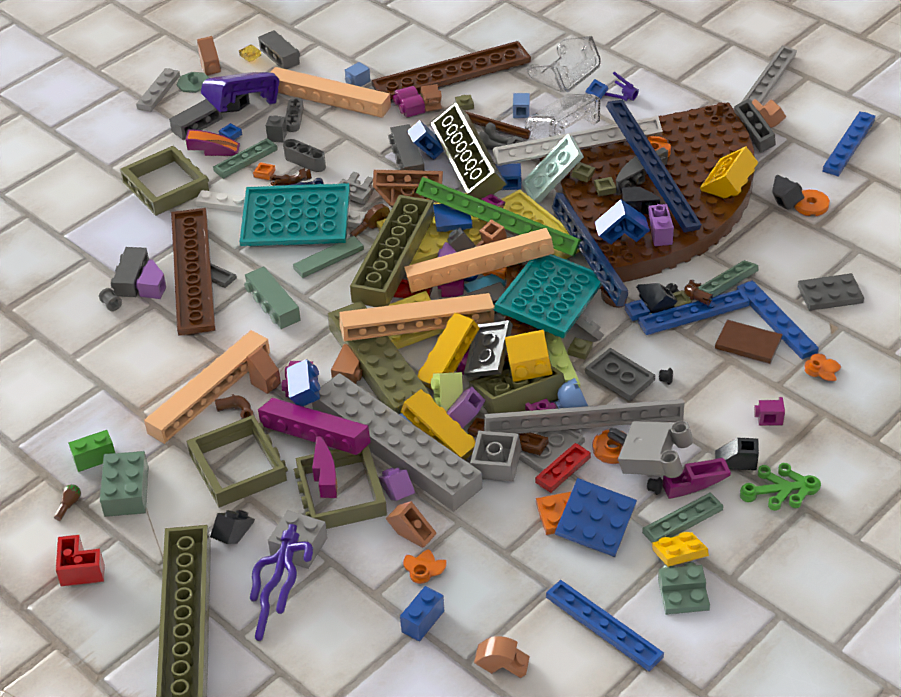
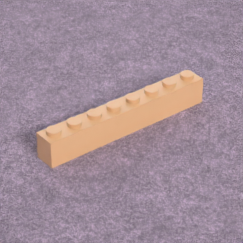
[270,67,391,118]
[404,228,554,293]
[339,293,495,341]
[144,330,270,444]

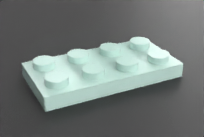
[522,134,583,204]

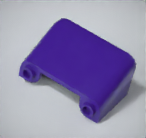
[201,72,279,112]

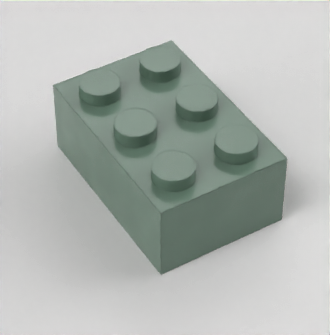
[100,451,149,517]

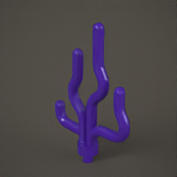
[250,524,313,641]

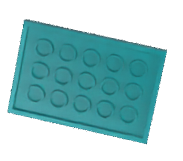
[239,183,350,246]
[493,254,602,339]

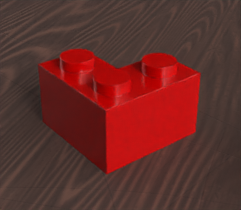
[56,535,105,586]

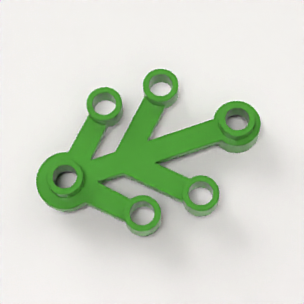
[740,463,821,511]

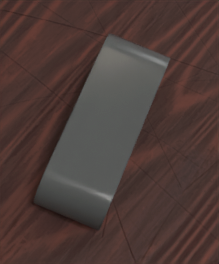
[283,139,326,172]

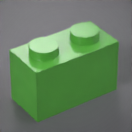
[68,430,115,472]

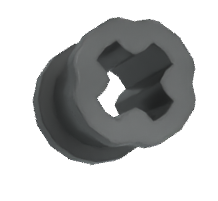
[99,288,122,311]

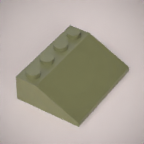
[469,365,565,414]

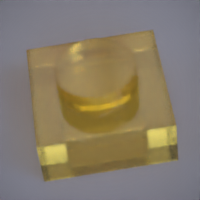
[239,44,261,62]

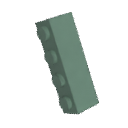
[244,266,301,329]

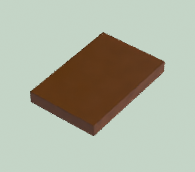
[715,319,783,364]

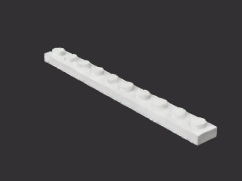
[493,116,663,166]
[195,190,366,228]

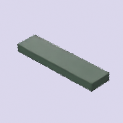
[213,138,278,179]
[293,236,364,278]
[699,260,759,299]
[642,492,724,543]

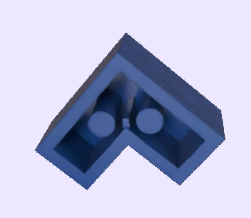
[595,200,650,244]

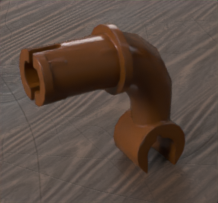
[270,168,312,186]
[684,280,713,306]
[215,394,254,419]

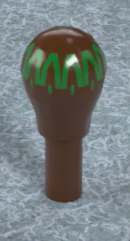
[54,484,81,521]

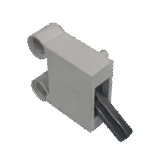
[607,421,693,478]

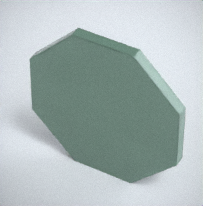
[176,72,209,93]

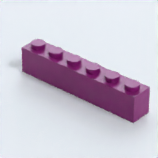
[258,398,371,455]

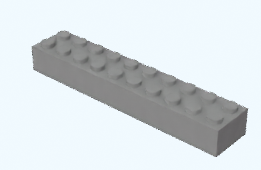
[312,373,482,512]

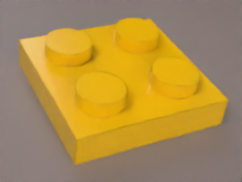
[652,532,709,567]

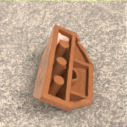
[373,170,443,206]

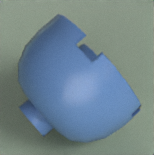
[556,378,588,409]

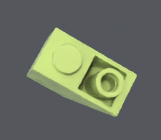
[431,372,463,412]

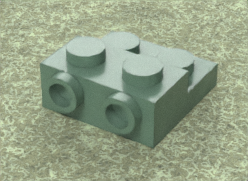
[658,562,710,615]

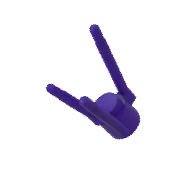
[604,72,639,101]

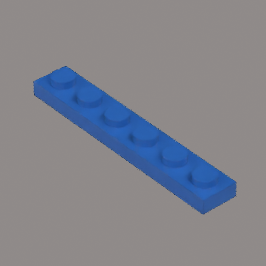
[822,111,876,177]
[737,280,819,360]
[638,289,750,335]
[546,580,664,672]

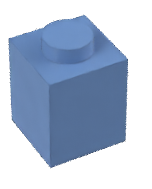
[345,62,371,87]
[513,93,530,118]

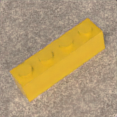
[418,312,480,390]
[401,389,476,460]

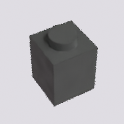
[265,115,287,143]
[447,228,477,252]

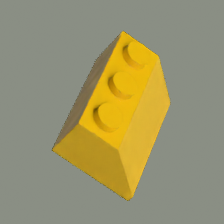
[700,146,758,198]

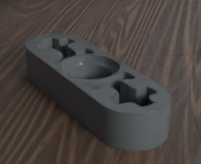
[285,97,304,132]

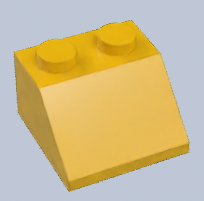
[505,330,552,382]

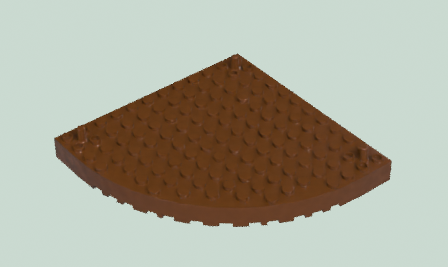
[539,102,755,282]

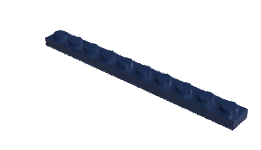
[606,99,702,232]
[552,193,628,306]

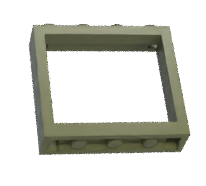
[120,145,209,216]
[186,415,288,508]
[293,445,387,529]

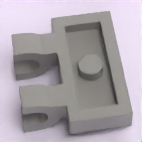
[339,171,374,204]

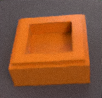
[253,163,276,180]

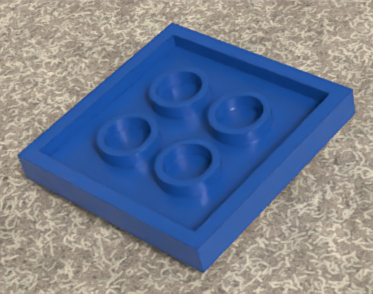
[555,478,637,557]

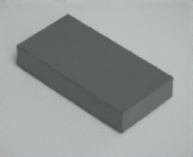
[211,264,237,288]

